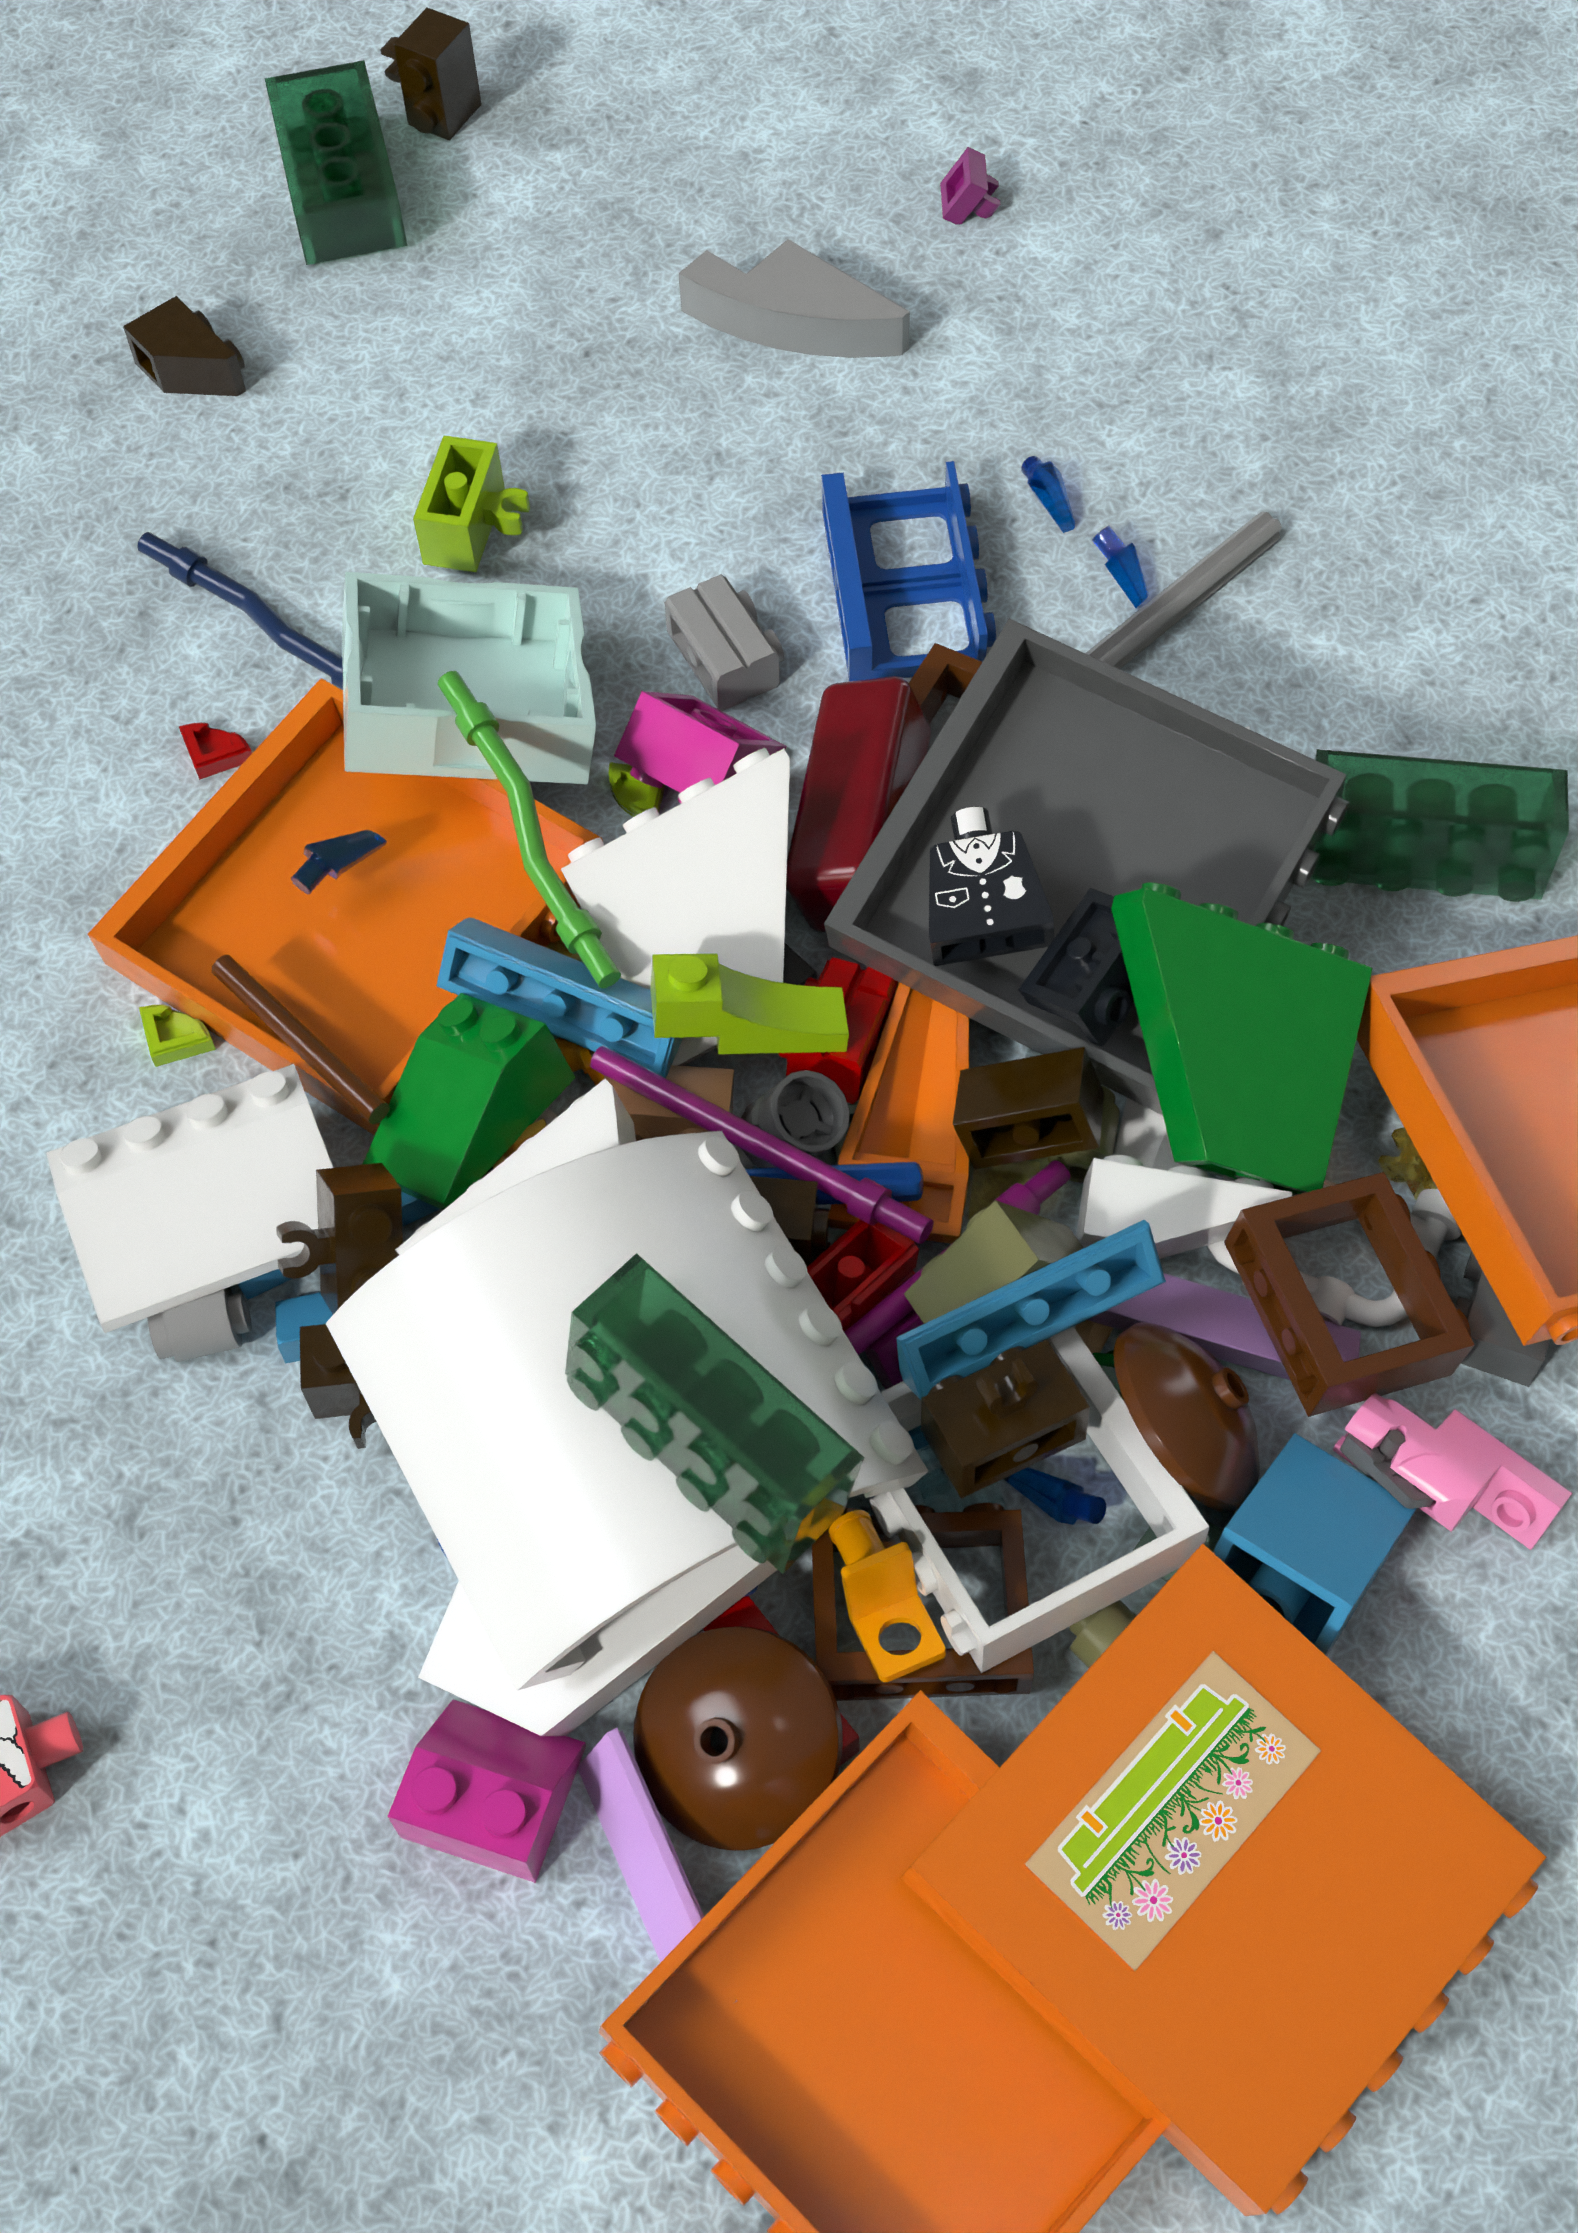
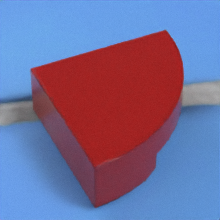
[179,722,252,780]

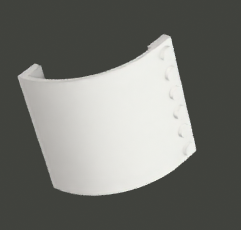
[326,1131,928,1691]

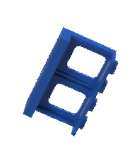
[821,461,996,681]

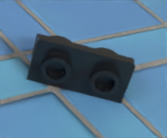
[1018,888,1134,1046]

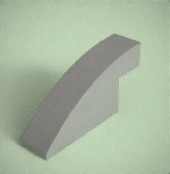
[679,239,910,358]

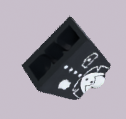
[929,807,1054,966]

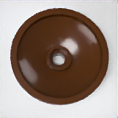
[1114,1322,1260,1513]
[633,1626,843,1851]

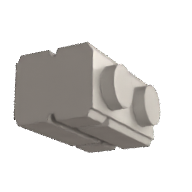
[664,574,784,711]

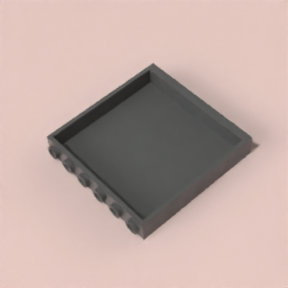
[824,618,1350,1116]

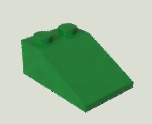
[362,993,576,1210]

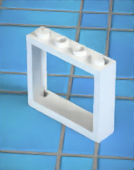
[870,1327,1209,1673]

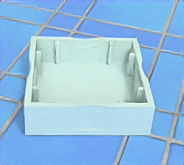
[342,572,596,784]

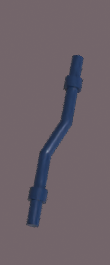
[137,532,343,690]

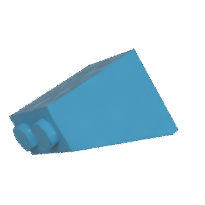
[1213,1433,1417,1656]

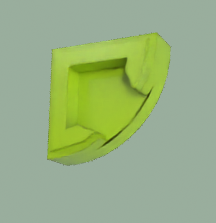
[608,762,666,817]
[139,1005,216,1067]

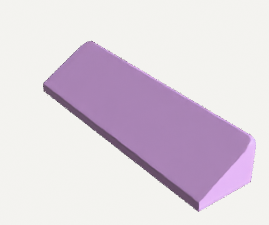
[1087,1274,1361,1380]
[578,1728,737,2003]

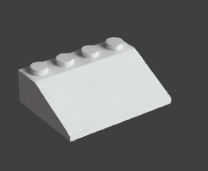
[46,1064,333,1333]

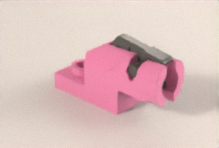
[1333,1393,1573,1550]

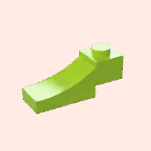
[650,953,849,1054]

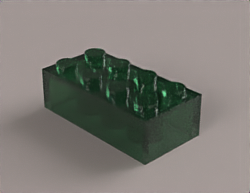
[264,60,408,265]
[1310,749,1569,902]
[565,1253,864,1574]

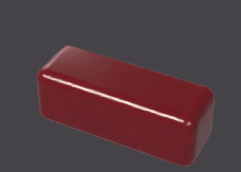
[786,676,931,932]

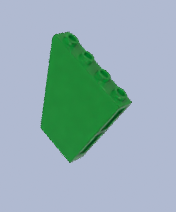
[1111,882,1373,1196]

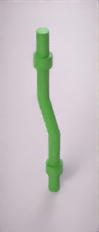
[437,671,621,988]

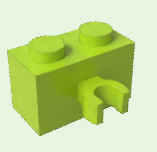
[413,435,530,572]

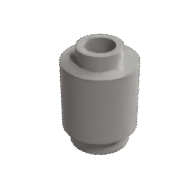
[147,1287,252,1362]

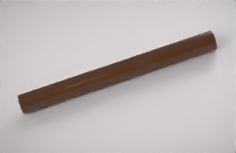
[212,955,390,1124]

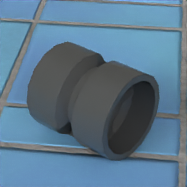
[741,1070,849,1168]

